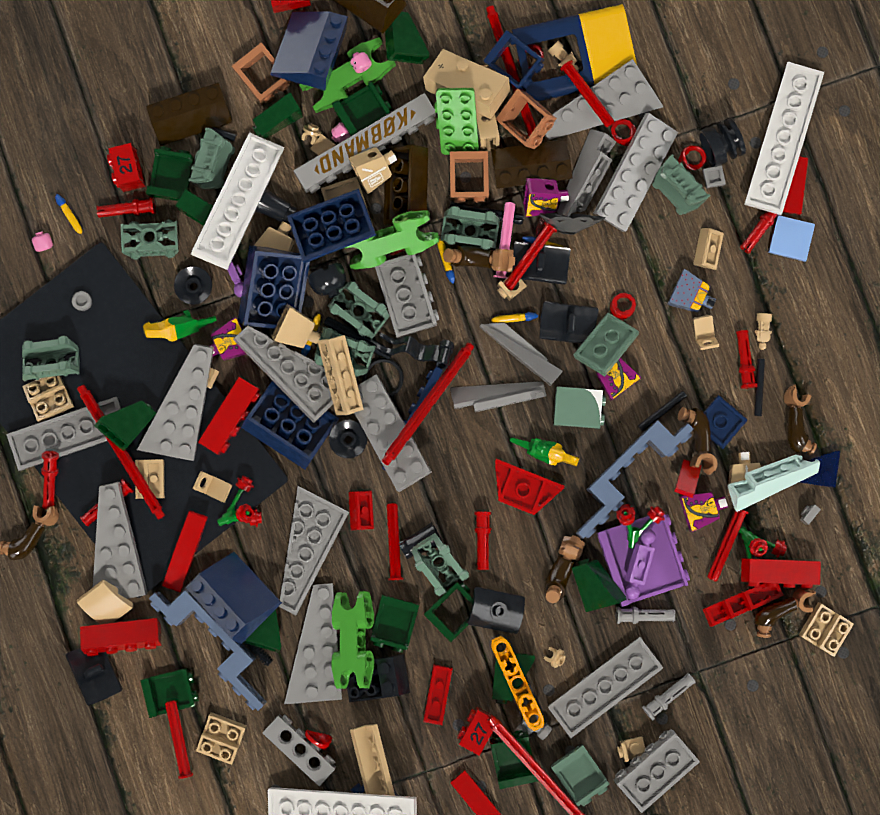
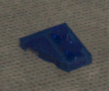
[798,451,840,488]

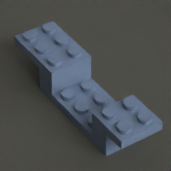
[576,421,693,538]
[149,590,267,711]

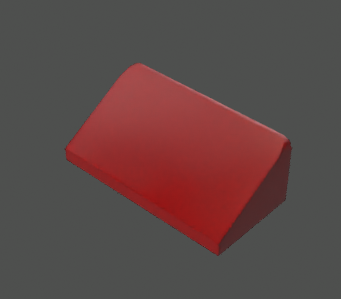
[348,491,374,530]

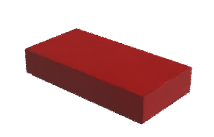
[674,459,702,498]

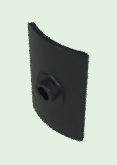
[511,241,571,285]
[539,301,599,344]
[467,587,525,634]
[65,648,123,706]

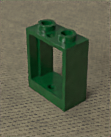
[175,189,213,226]
[424,582,473,642]

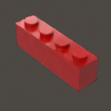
[198,377,261,455]
[741,558,821,588]
[80,618,162,656]

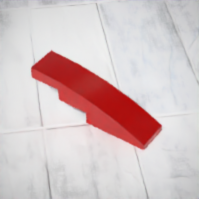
[162,511,208,592]
[702,583,783,627]

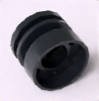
[699,118,746,167]

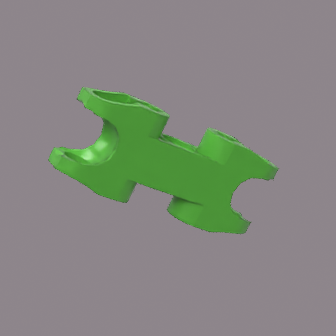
[299,37,396,113]
[345,210,439,269]
[332,591,374,689]

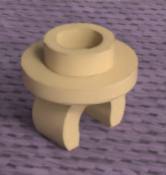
[302,124,322,145]
[544,647,565,668]

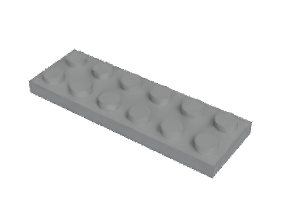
[593,113,678,232]
[354,374,432,492]
[6,397,121,471]
[547,637,663,738]

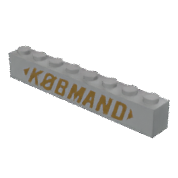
[294,93,436,193]

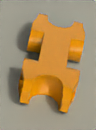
[491,635,544,731]

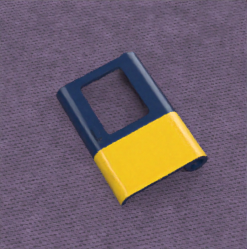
[510,4,637,104]

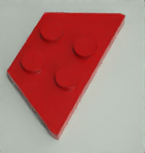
[495,459,565,515]

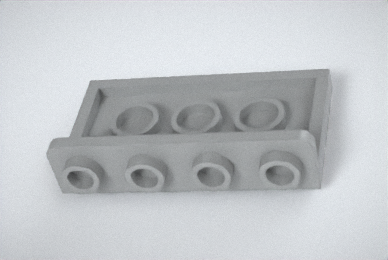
[375,254,439,338]
[613,729,700,813]

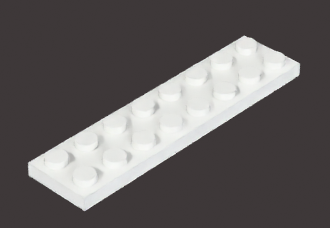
[744,62,824,215]
[191,132,284,270]
[268,787,417,815]

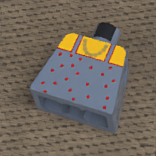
[667,269,716,312]

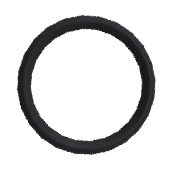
[363,358,404,397]

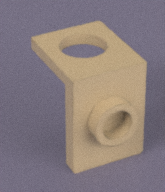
[497,279,527,301]
[693,314,719,350]
[193,471,232,502]

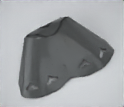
[539,213,606,235]

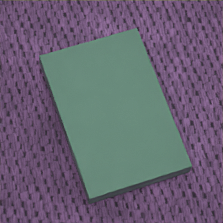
[573,313,639,377]

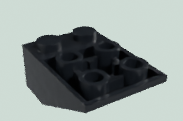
[347,654,410,703]

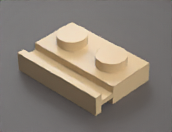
[135,459,165,499]

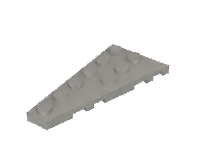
[538,59,663,140]
[233,326,337,423]
[137,344,214,461]
[93,482,148,599]
[279,486,349,615]
[284,583,342,704]

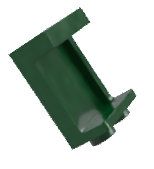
[332,81,392,136]
[146,147,194,201]
[370,595,420,653]
[140,668,199,718]
[489,730,538,789]

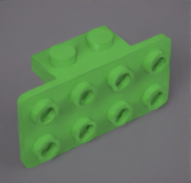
[435,88,479,155]

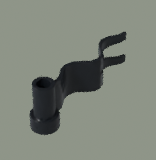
[376,333,455,369]

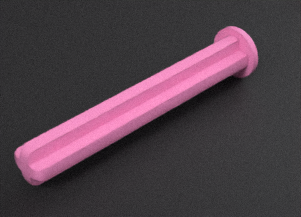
[493,202,515,279]

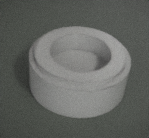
[72,291,92,311]

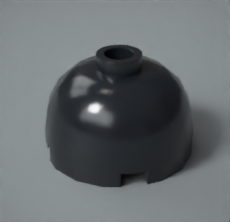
[307,263,346,298]

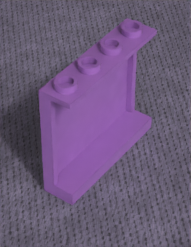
[596,514,690,607]

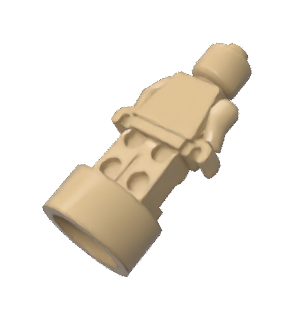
[548,40,579,72]
[755,313,772,350]

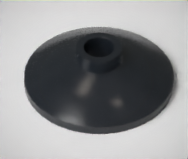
[174,266,212,305]
[329,420,367,458]

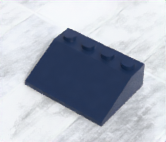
[270,11,348,91]
[287,188,376,263]
[238,245,310,328]
[241,381,339,470]
[185,552,282,645]

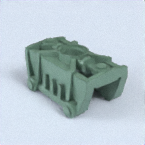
[188,128,235,189]
[652,154,710,215]
[440,206,500,250]
[121,220,179,260]
[327,281,390,339]
[314,327,376,377]
[22,336,80,382]
[411,533,469,596]

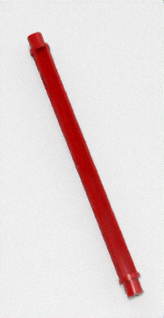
[486,5,536,136]
[381,343,474,465]
[77,384,165,520]
[486,715,584,815]

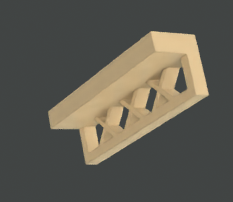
[317,335,364,415]
[350,724,395,796]

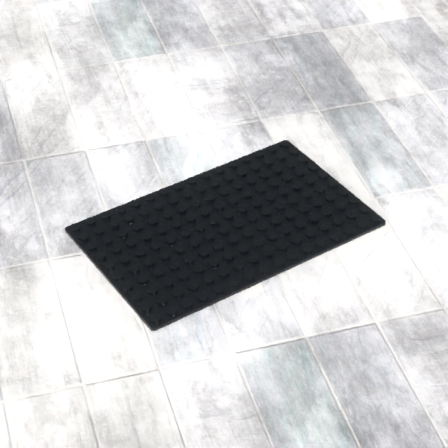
[0,242,288,598]

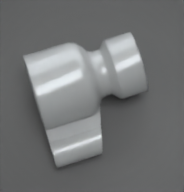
[515,714,552,740]

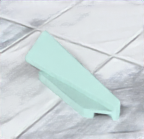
[728,455,820,512]

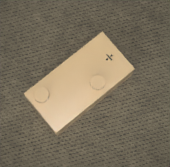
[423,49,510,119]

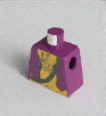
[523,178,569,217]
[209,318,246,361]
[596,358,641,401]
[679,492,728,532]

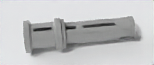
[615,607,675,624]
[642,673,696,721]

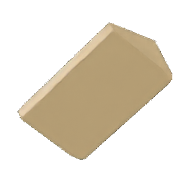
[693,228,724,270]

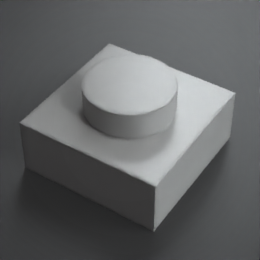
[702,166,726,189]
[800,505,821,525]

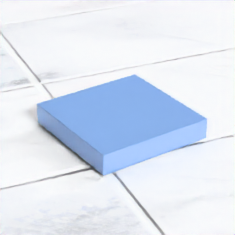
[768,215,815,262]

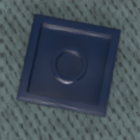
[704,395,747,449]

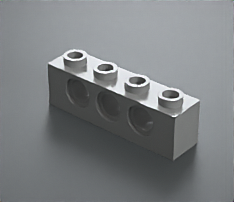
[263,714,336,786]

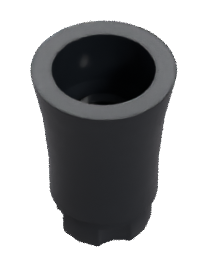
[255,188,297,224]
[399,522,442,559]

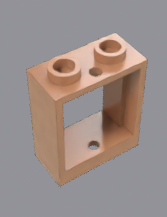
[232,43,291,105]
[496,88,557,149]
[450,151,489,203]

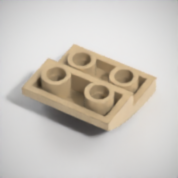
[22,376,74,423]
[77,580,133,624]
[799,602,854,657]
[196,712,247,765]

